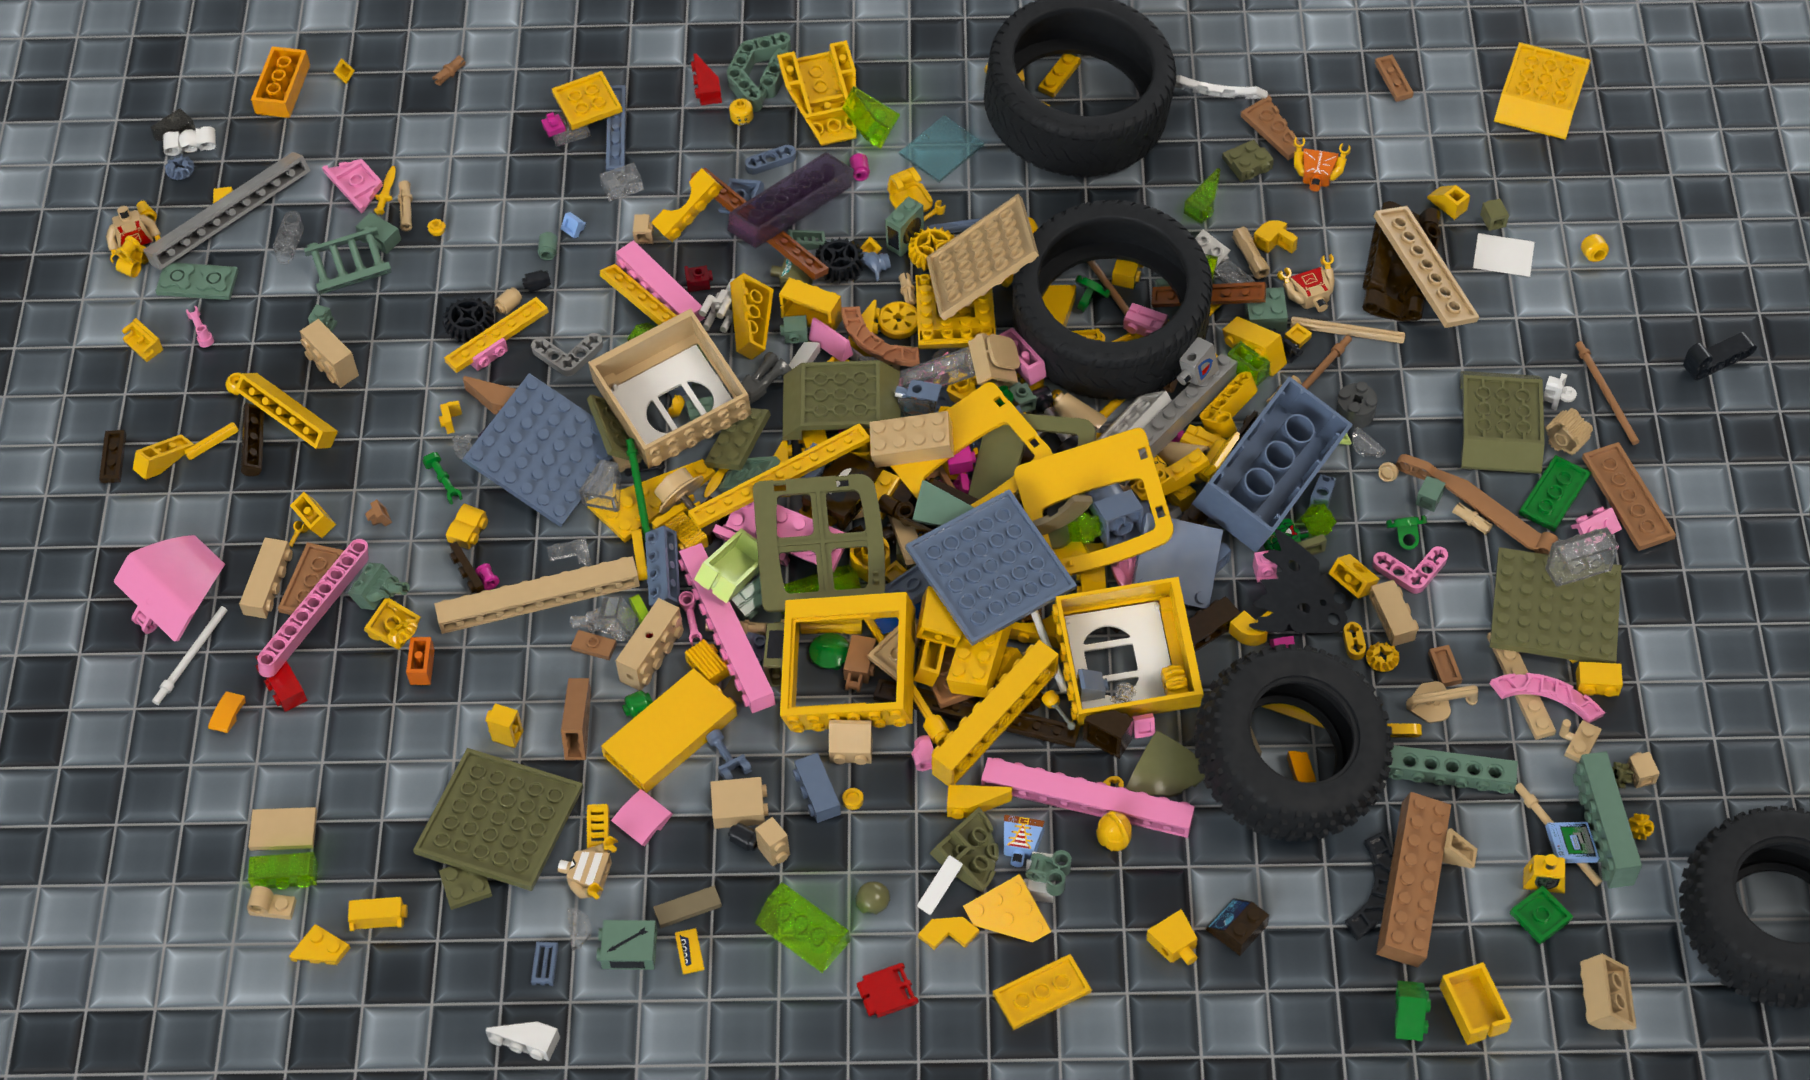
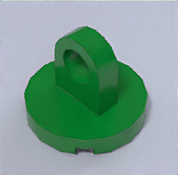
[1074,275,1111,312]
[1386,515,1427,550]

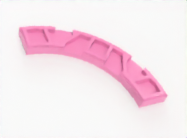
[1489,673,1605,723]

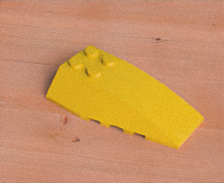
[777,40,857,146]

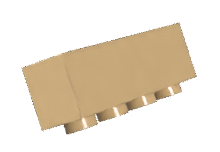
[239,538,293,619]

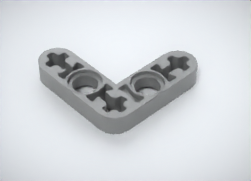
[531,333,603,376]

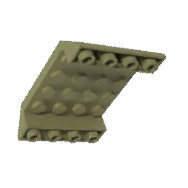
[782,360,901,440]
[1460,371,1545,474]

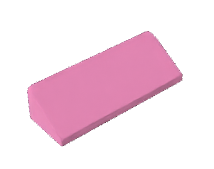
[809,317,853,361]

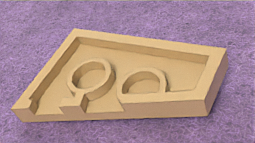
[868,618,920,681]

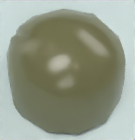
[855,881,890,914]

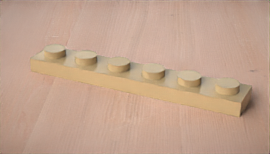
[1487,632,1556,740]

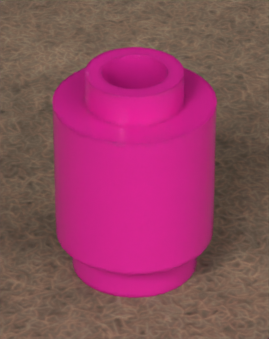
[849,153,870,181]

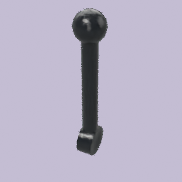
[624,463,665,477]

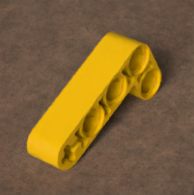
[1200,371,1258,438]

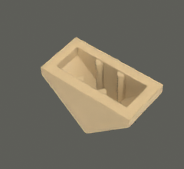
[1442,829,1478,868]

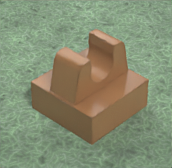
[365,499,392,527]

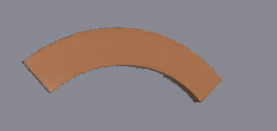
[841,306,920,367]

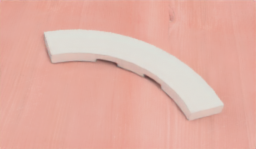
[1175,75,1268,99]

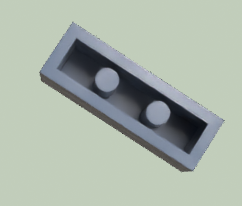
[792,753,841,823]

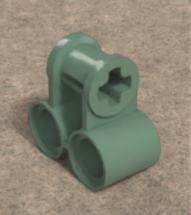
[1025,850,1071,896]

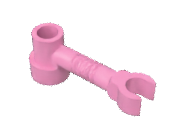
[186,306,214,348]
[679,591,703,646]

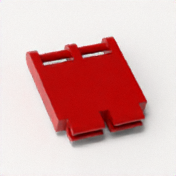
[856,963,919,1018]

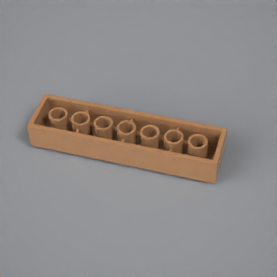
[1376,792,1451,968]

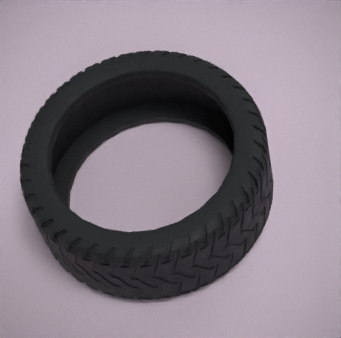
[984,0,1176,177]
[1013,200,1213,400]

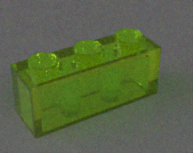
[248,852,318,889]

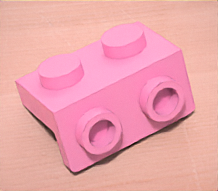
[471,338,508,371]
[1571,506,1622,546]

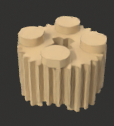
[1545,408,1593,455]

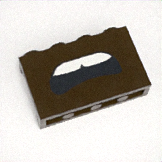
[801,452,885,530]

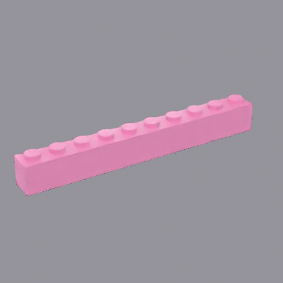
[678,543,776,714]
[981,757,1195,838]

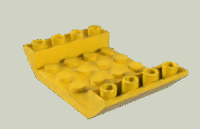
[1494,42,1591,140]

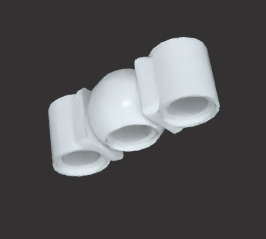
[163,126,216,156]

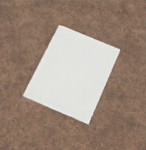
[1473,233,1534,277]

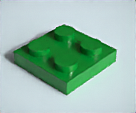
[1510,885,1574,945]

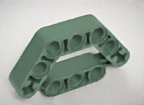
[727,32,791,112]

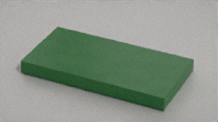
[1518,455,1591,532]

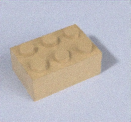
[300,319,359,388]

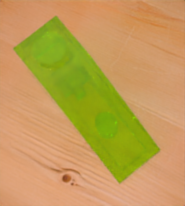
[1184,168,1221,224]

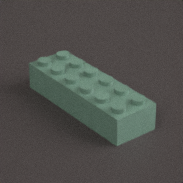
[1573,751,1642,889]

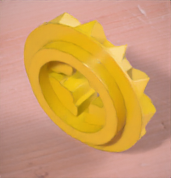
[387,619,418,645]
[1366,642,1399,672]

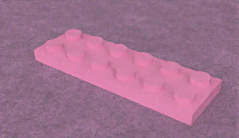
[725,502,845,572]

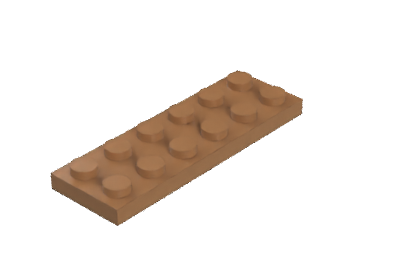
[1582,442,1676,551]

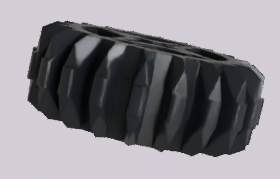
[815,237,864,284]
[443,296,495,344]

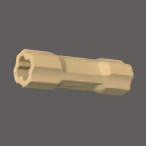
[1232,227,1270,279]

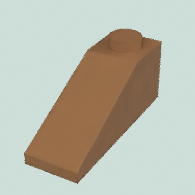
[463,376,516,415]

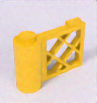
[1196,432,1240,482]

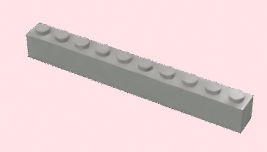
[143,152,311,270]
[1119,353,1238,486]

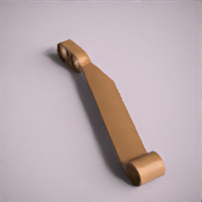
[1396,454,1558,556]

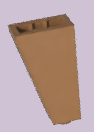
[561,678,591,760]

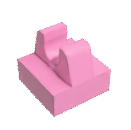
[1132,713,1155,739]

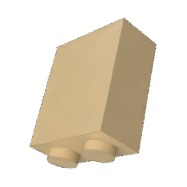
[710,777,769,829]

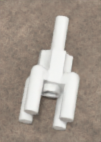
[699,278,734,333]

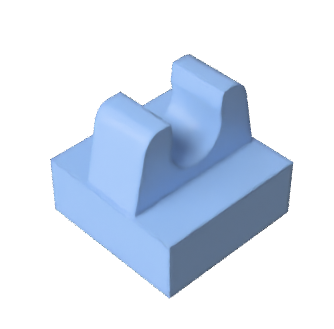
[561,212,586,238]

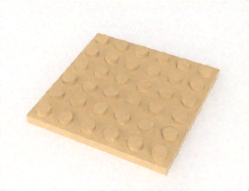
[926,194,1039,320]

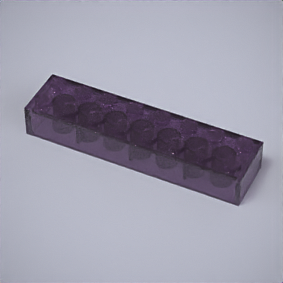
[727,152,854,248]

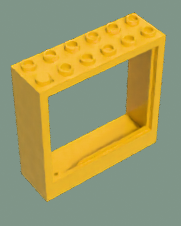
[780,592,916,733]

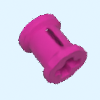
[475,563,500,590]

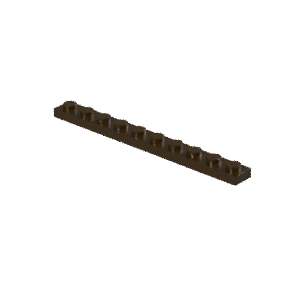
[873,679,1080,748]

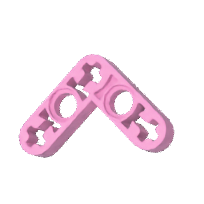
[1372,546,1448,594]

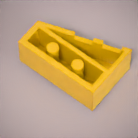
[1222,316,1287,377]

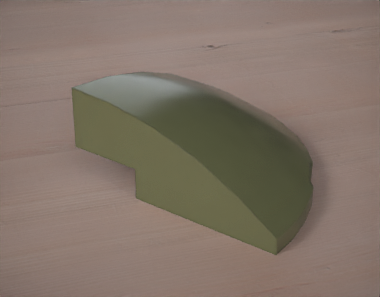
[1126,730,1205,798]
[930,807,999,892]

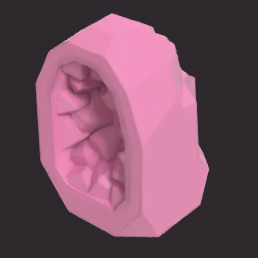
[911,735,934,771]

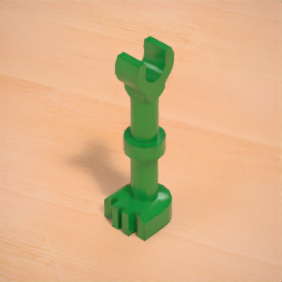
[422,452,463,505]

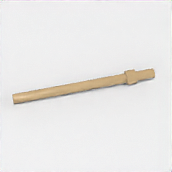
[1515,783,1602,886]

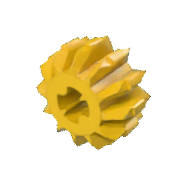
[1161,665,1188,696]

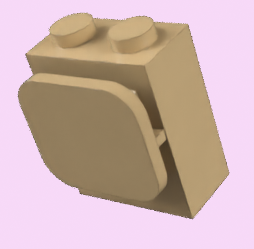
[968,333,1020,388]

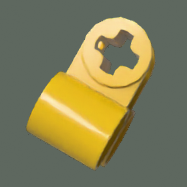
[115,236,149,278]

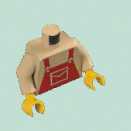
[106,206,161,264]
[1277,254,1335,312]

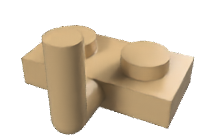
[1559,719,1602,763]

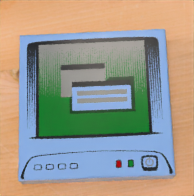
[1545,822,1599,863]

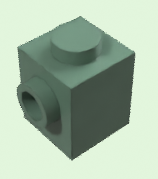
[780,315,808,344]

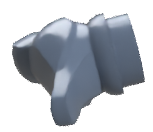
[861,250,891,281]

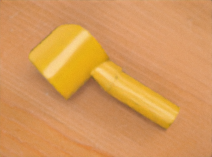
[924,200,946,221]
[289,521,309,547]

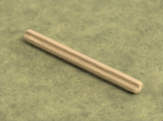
[1290,316,1405,343]

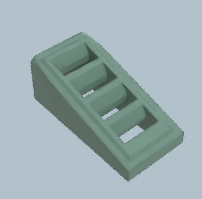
[787,230,826,250]

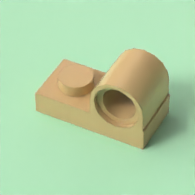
[247,886,297,920]

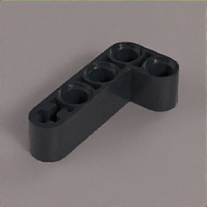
[1683,332,1757,380]

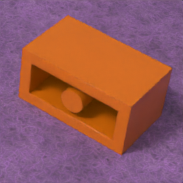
[406,637,435,685]

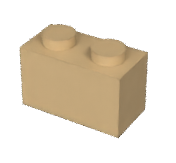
[755,817,790,866]

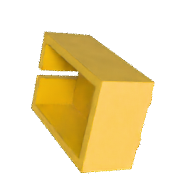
[779,277,842,331]
[1439,962,1512,1045]

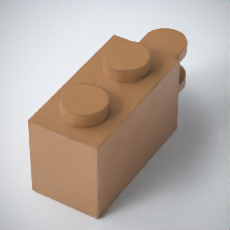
[843,634,877,693]

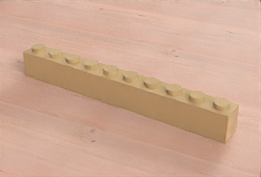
[434,556,640,634]

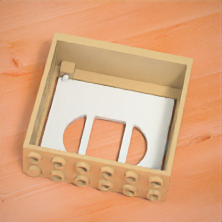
[588,309,752,468]

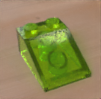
[842,86,900,149]

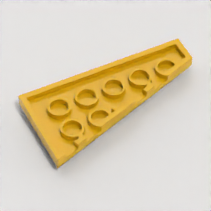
[586,459,715,543]

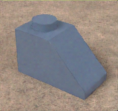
[1077,669,1109,702]

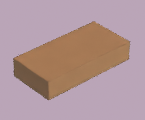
[1428,645,1462,687]

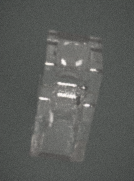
[599,163,643,202]

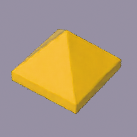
[333,59,355,84]

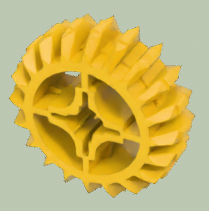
[908,226,955,271]

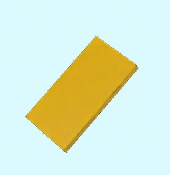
[993,954,1092,1030]

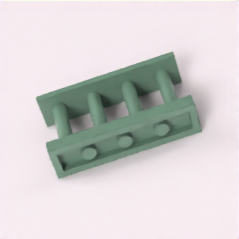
[304,226,391,295]

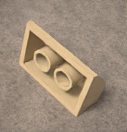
[1580,954,1637,1030]

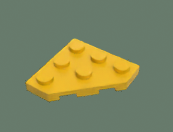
[963,874,1052,943]

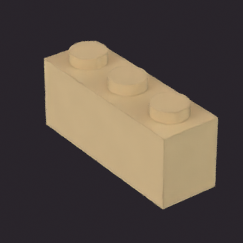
[1369,580,1419,646]

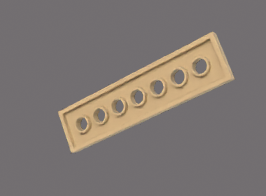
[1374,206,1479,328]

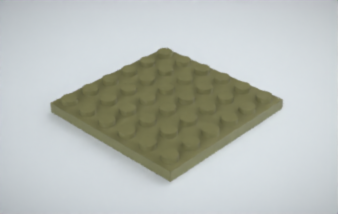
[1489,547,1622,663]
[413,748,583,891]

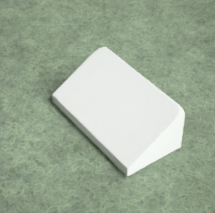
[789,342,821,369]

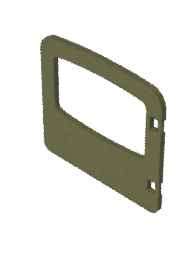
[968,413,1097,549]

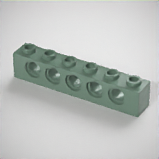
[1387,745,1518,794]

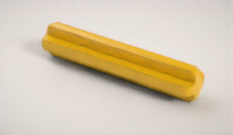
[184,422,238,460]

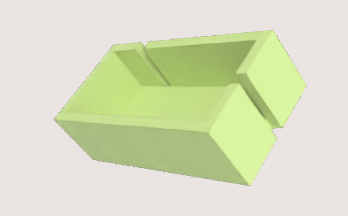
[694,528,759,603]

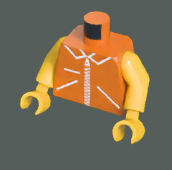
[1293,137,1351,191]

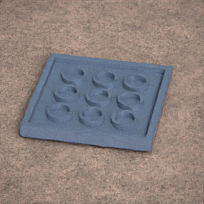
[1132,513,1223,609]

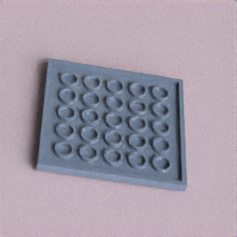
[462,373,613,527]
[905,489,1077,646]

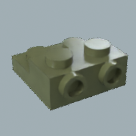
[1222,140,1274,182]

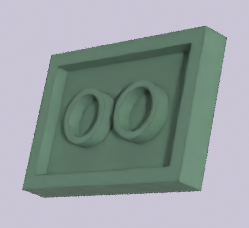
[718,456,781,493]

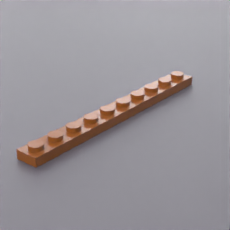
[691,168,829,280]

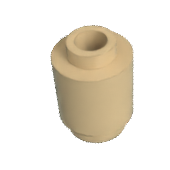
[494,287,522,315]

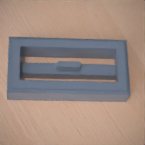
[531,942,559,986]

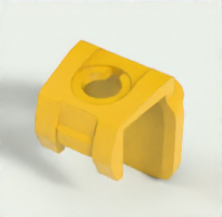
[887,167,933,212]

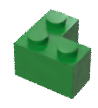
[1394,980,1431,1041]

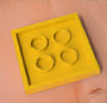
[552,71,623,130]

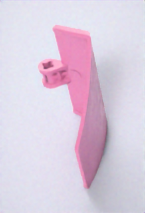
[114,535,225,641]

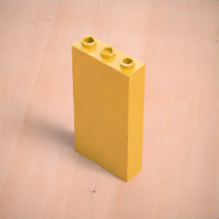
[601,668,737,793]

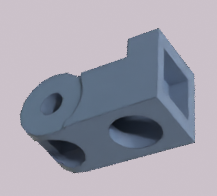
[1309,474,1336,514]

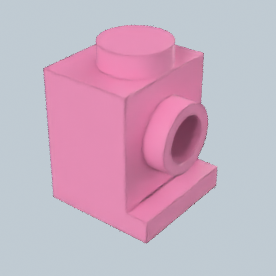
[1253,551,1278,583]

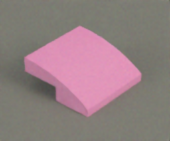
[611,789,673,847]

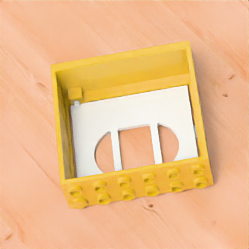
[1052,577,1203,726]

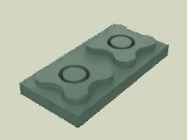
[155,262,239,300]

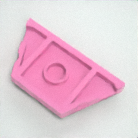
[322,159,383,213]

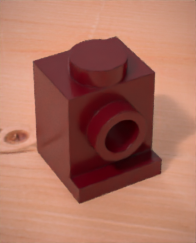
[684,265,713,293]

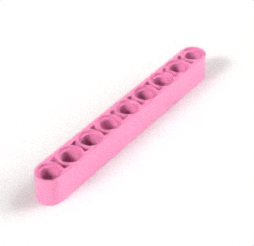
[258,539,369,677]

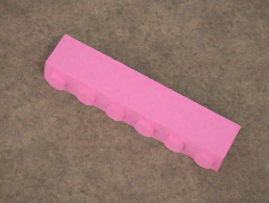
[616,240,705,321]

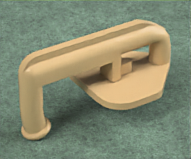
[1406,681,1478,723]

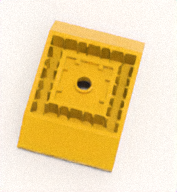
[915,274,996,349]

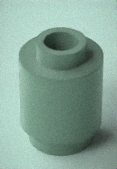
[538,232,558,260]

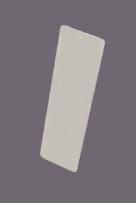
[917,856,963,915]

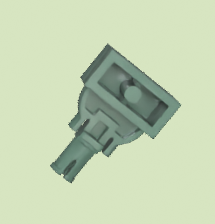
[348,562,410,610]

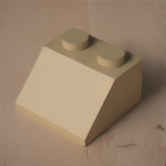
[829,720,873,765]

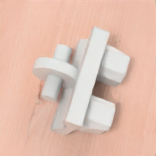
[1543,373,1577,410]

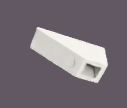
[486,1022,560,1061]

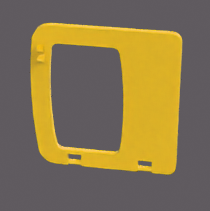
[890,382,1053,508]
[1014,428,1174,575]

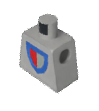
[1177,337,1219,385]

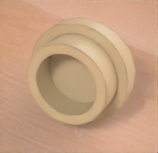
[1379,462,1399,482]

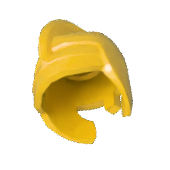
[1096,811,1132,851]

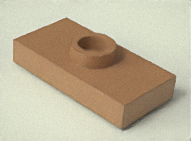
[571,630,617,661]

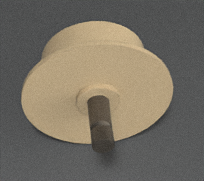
[654,467,704,514]

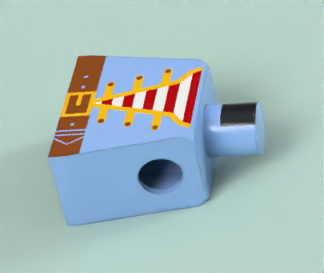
[1004,815,1045,867]

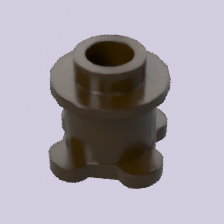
[882,521,896,545]

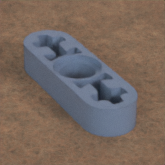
[745,145,796,174]

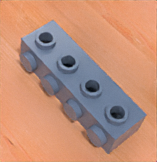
[645,525,680,607]

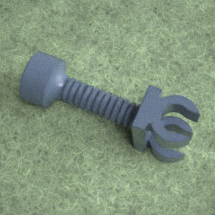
[706,729,752,780]

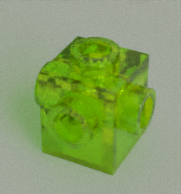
[1300,504,1337,536]
[1067,513,1102,543]

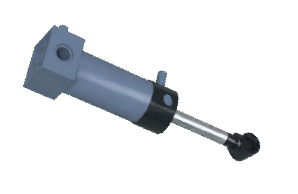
[1032,386,1143,548]

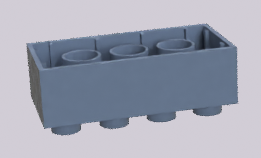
[1191,376,1353,553]

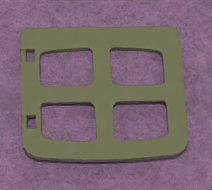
[753,474,885,612]

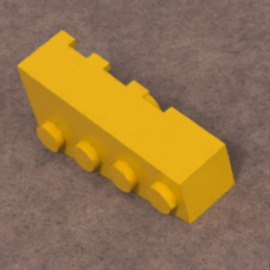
[730,273,774,360]

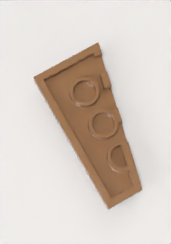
[1241,95,1303,160]
[278,542,344,615]

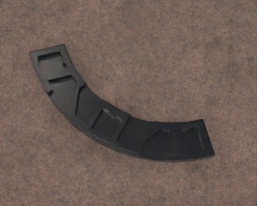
[1345,831,1393,941]

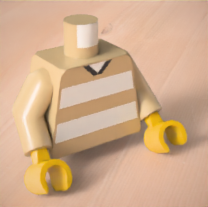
[558,836,618,900]

